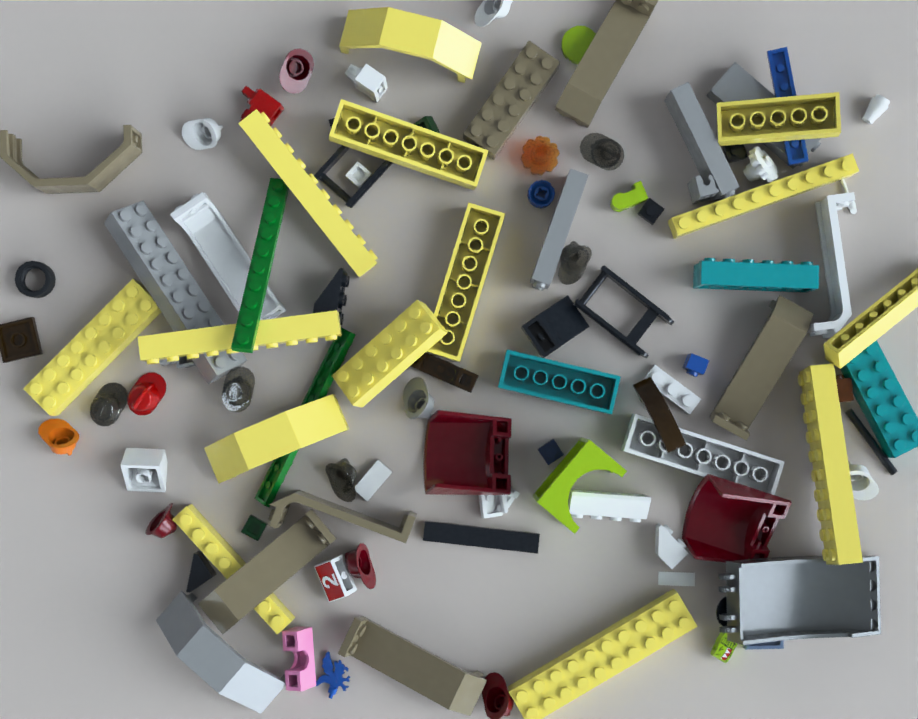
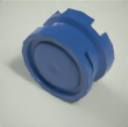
[527,180,555,208]

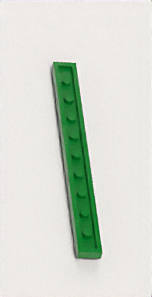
[231,178,289,353]
[254,328,356,508]

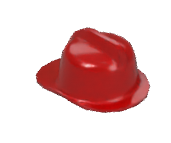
[127,373,167,416]

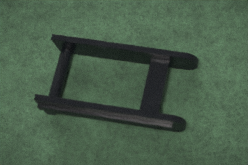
[314,145,393,208]
[574,265,674,358]

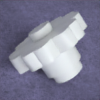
[743,146,779,183]

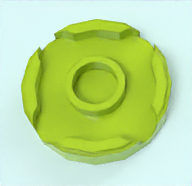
[561,26,596,64]

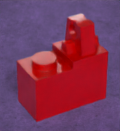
[240,86,284,127]

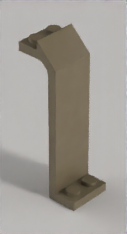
[555,0,658,128]
[710,295,814,441]
[268,490,417,543]
[198,509,336,635]
[338,616,487,716]

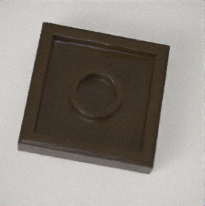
[0,317,43,363]

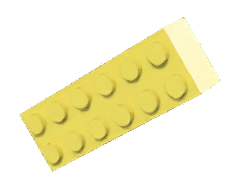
[717,92,841,146]
[332,300,448,408]

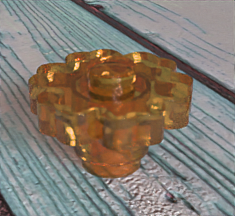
[521,136,560,176]

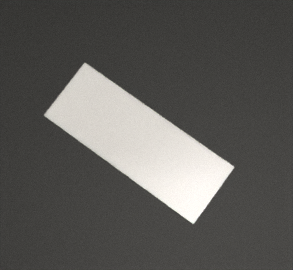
[658,572,695,586]

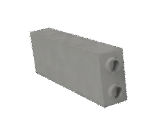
[706,62,821,169]
[664,82,740,202]
[530,169,589,291]

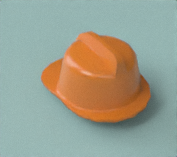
[38,419,79,456]

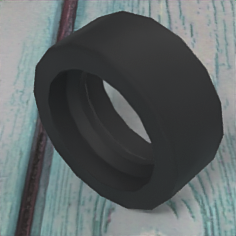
[15,261,56,298]

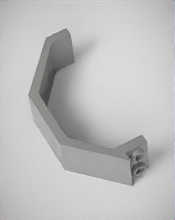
[156,591,286,713]

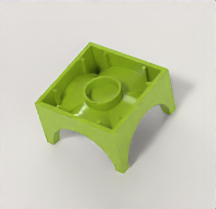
[532,437,627,534]

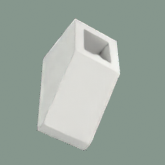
[655,523,689,569]

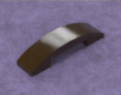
[411,352,479,393]
[633,377,686,453]

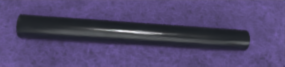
[845,408,897,475]

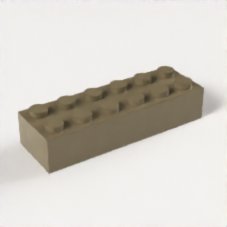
[463,41,560,160]

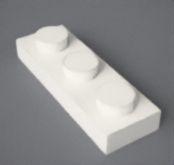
[643,365,701,414]

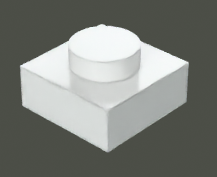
[345,161,372,189]

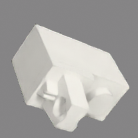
[345,64,388,102]

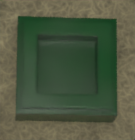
[241,515,268,541]

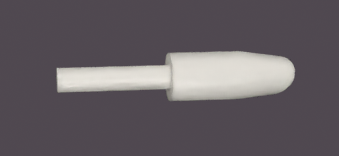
[840,179,857,214]

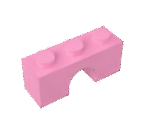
[282,626,316,691]

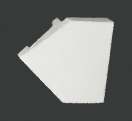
[478,488,520,518]

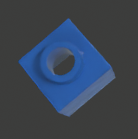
[682,353,710,377]

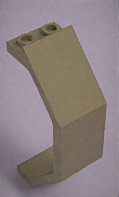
[0,125,142,194]

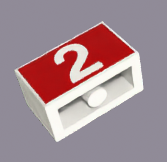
[314,554,357,602]

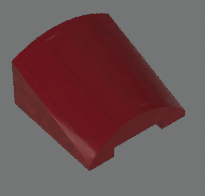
[423,410,512,495]
[682,474,792,563]

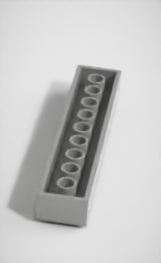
[104,201,247,384]

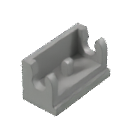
[687,175,719,204]

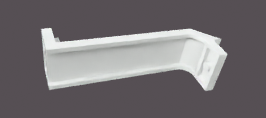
[171,192,286,320]
[807,192,855,339]

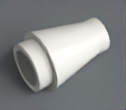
[862,94,890,124]

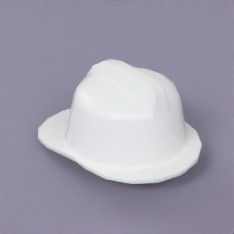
[475,0,513,27]
[182,118,223,150]
[848,461,879,501]

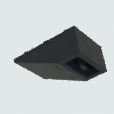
[313,268,350,325]
[521,295,590,358]

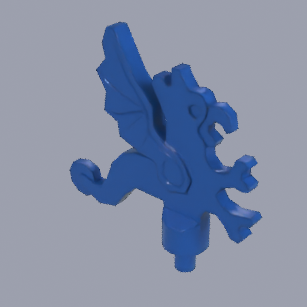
[316,651,350,699]

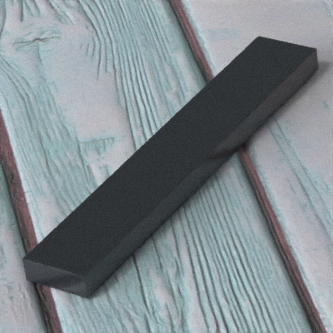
[423,521,540,554]

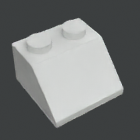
[121,448,168,492]

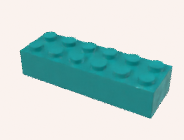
[693,258,819,293]
[840,340,918,458]
[498,350,621,414]

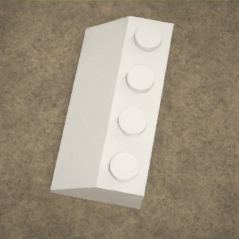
[568,489,651,522]

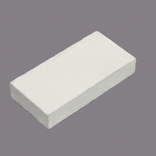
[353,460,392,501]

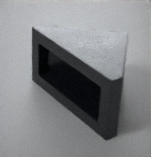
[186,551,217,593]

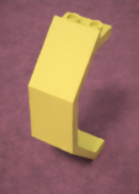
[339,7,481,83]
[204,394,349,484]

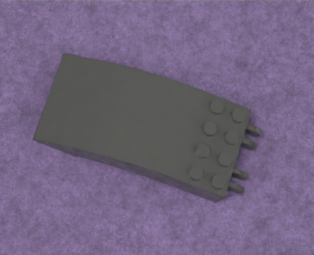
[718,556,881,645]

